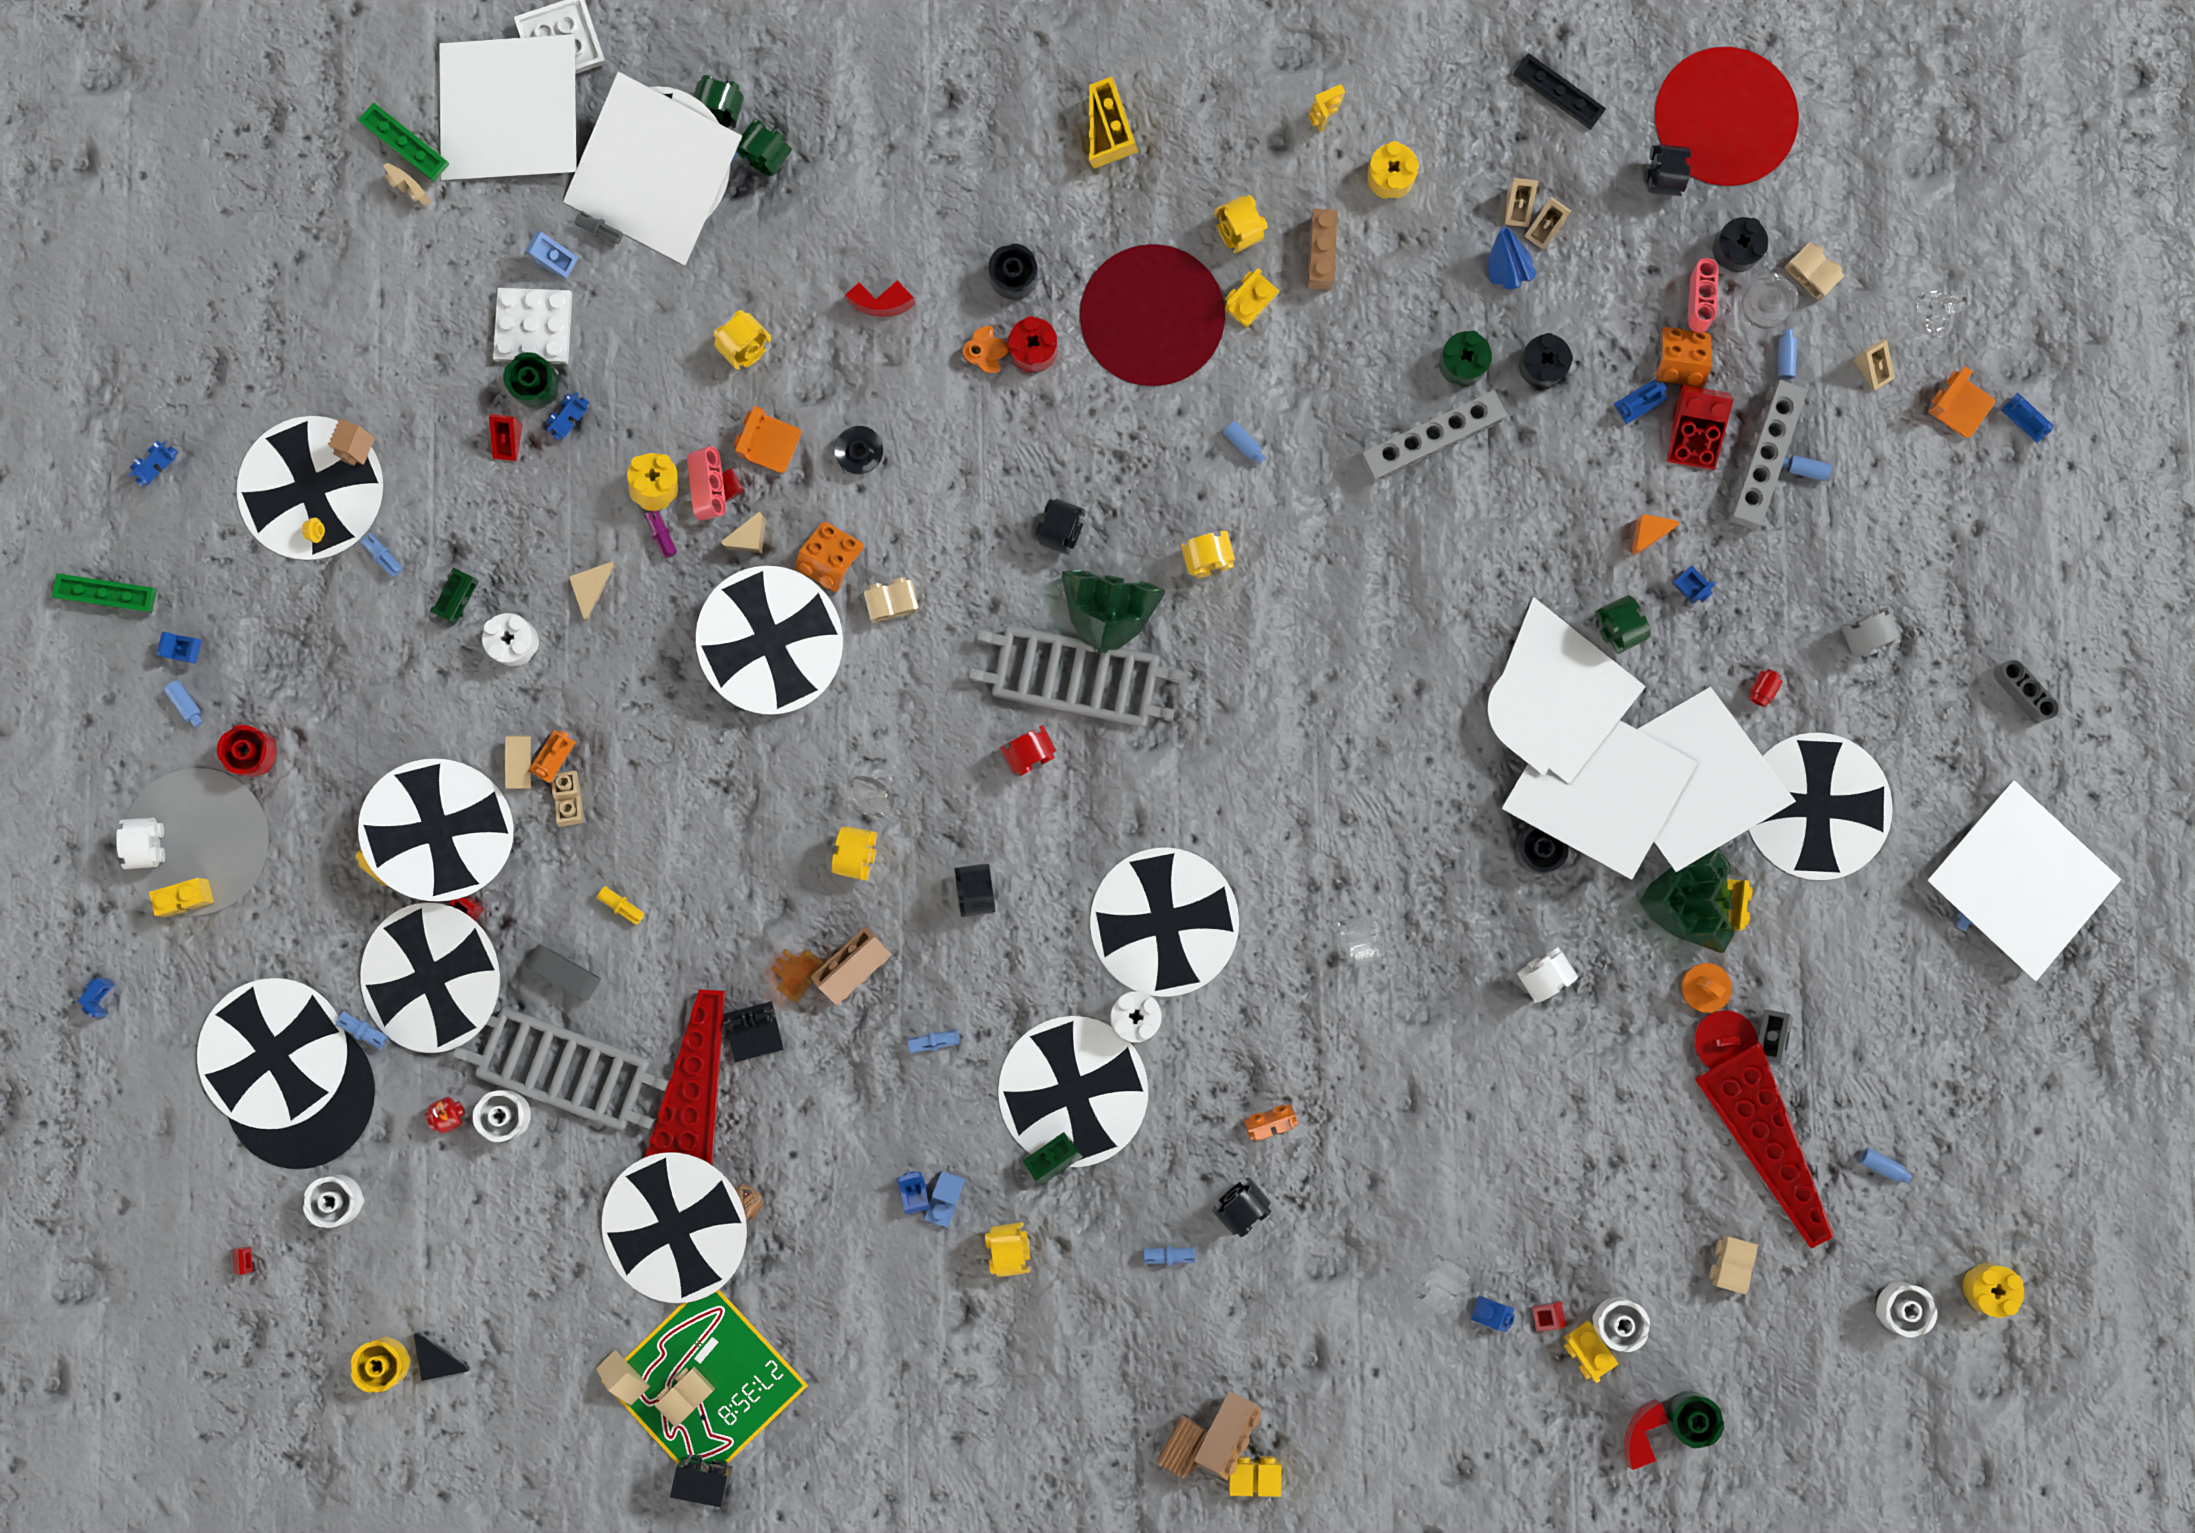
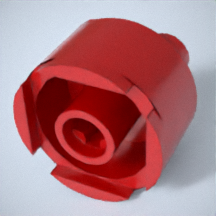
[1008,316,1058,372]
[217,725,277,777]
[999,725,1057,776]

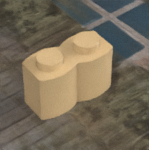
[1785,242,1844,300]
[864,577,919,623]
[1710,1236,1758,1294]
[655,1367,715,1428]

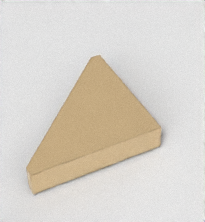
[569,562,615,620]

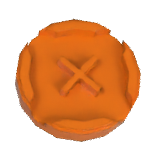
[1681,963,1732,1013]

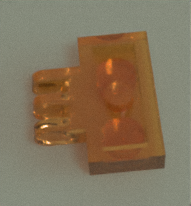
[770,948,826,1004]

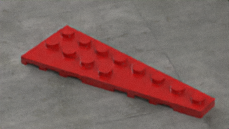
[645,989,726,1166]
[1695,1042,1834,1249]

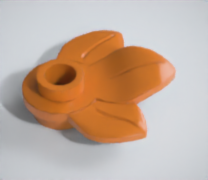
[962,326,1009,373]

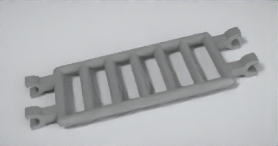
[969,625,1183,727]
[453,1007,670,1131]

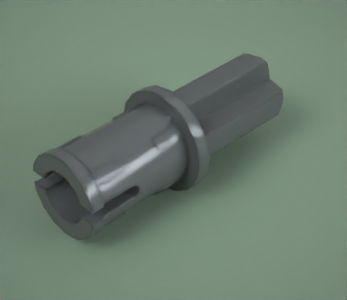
[575,211,623,244]

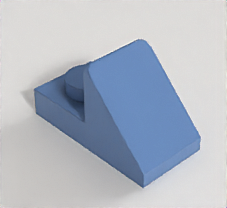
[525,231,578,278]
[924,1171,965,1228]

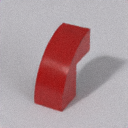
[845,280,916,317]
[1624,1399,1669,1470]

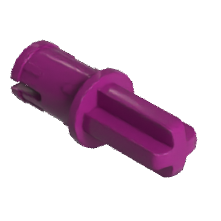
[644,510,677,558]

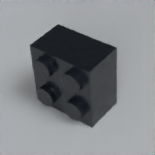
[670,1454,733,1508]

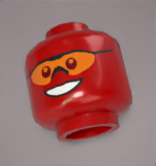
[425,1096,465,1134]

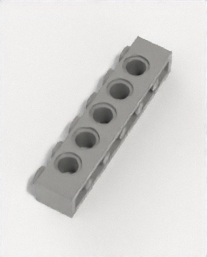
[1727,380,1808,530]
[1360,390,1507,484]

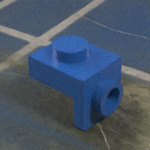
[1672,565,1715,605]
[157,632,202,664]
[77,978,115,1018]
[897,1171,931,1215]
[1471,1296,1515,1332]

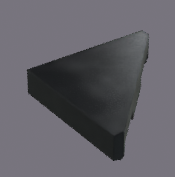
[413,1332,470,1381]

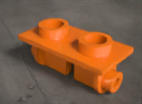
[528,730,576,783]
[1244,1104,1298,1142]

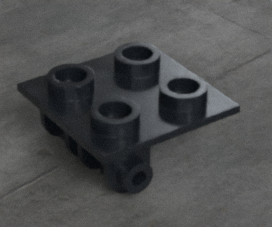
[723,1001,784,1062]

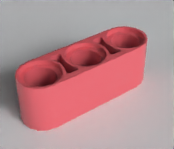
[1688,258,1719,333]
[687,446,726,521]

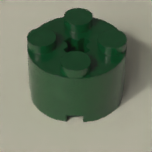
[693,75,744,129]
[736,118,792,177]
[1439,331,1492,387]
[503,352,559,408]
[1595,595,1651,654]
[1666,1391,1724,1449]

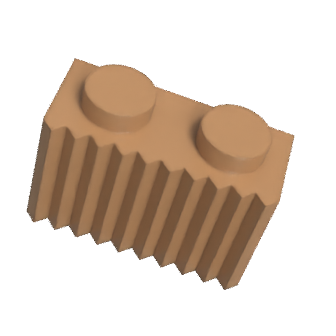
[328,419,375,466]
[1157,1415,1209,1479]

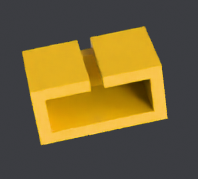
[149,878,214,917]
[1229,1455,1282,1497]

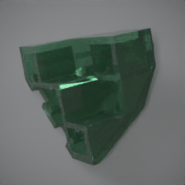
[1062,570,1165,653]
[1639,847,1734,953]

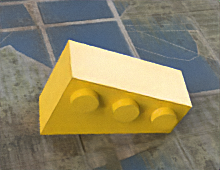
[1089,76,1139,169]

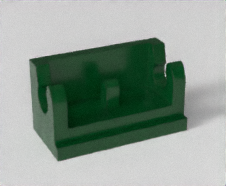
[430,567,479,624]
[1023,1132,1083,1185]

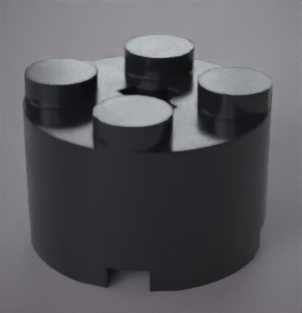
[1644,144,1691,197]
[1712,217,1768,273]
[989,243,1038,300]
[1519,333,1573,388]
[1035,498,1086,555]
[1514,826,1569,874]
[954,863,996,917]
[1212,1177,1271,1237]

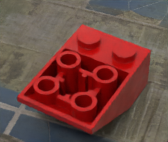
[1666,384,1734,470]

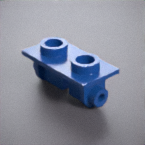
[1614,379,1668,424]
[545,392,590,441]
[2001,393,2054,443]
[128,440,178,487]

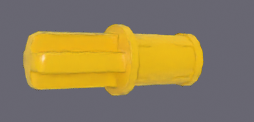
[596,886,645,925]

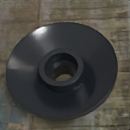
[834,426,883,474]

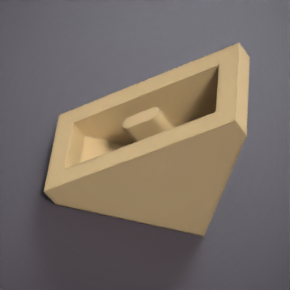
[1504,178,1538,227]
[1524,197,1571,250]
[1853,339,1895,391]
[721,511,766,554]
[596,1350,650,1405]

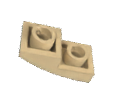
[383,163,432,207]
[505,735,532,789]
[552,771,583,827]

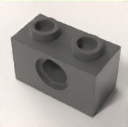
[1758,1009,1793,1067]

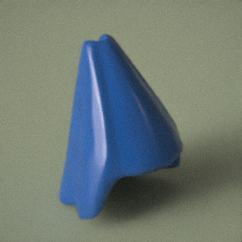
[1488,227,1537,289]

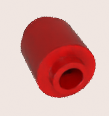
[1748,669,1783,708]

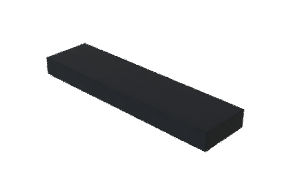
[1513,53,1607,130]

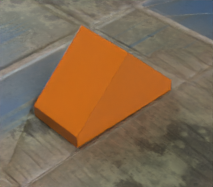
[1631,514,1680,556]

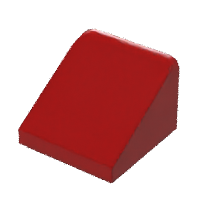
[722,468,745,502]
[232,1246,253,1275]
[1532,1301,1566,1332]

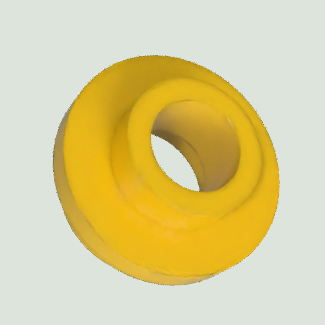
[302,518,325,543]

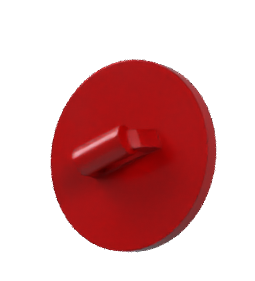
[1694,1010,1758,1069]

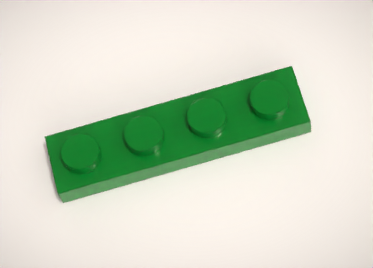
[358,102,449,182]
[52,573,157,613]

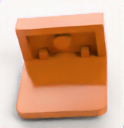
[1656,327,1712,388]
[1928,366,1995,438]
[734,406,802,474]
[795,522,864,593]

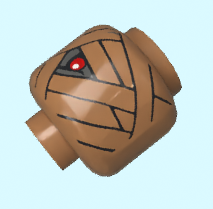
[733,1183,764,1221]

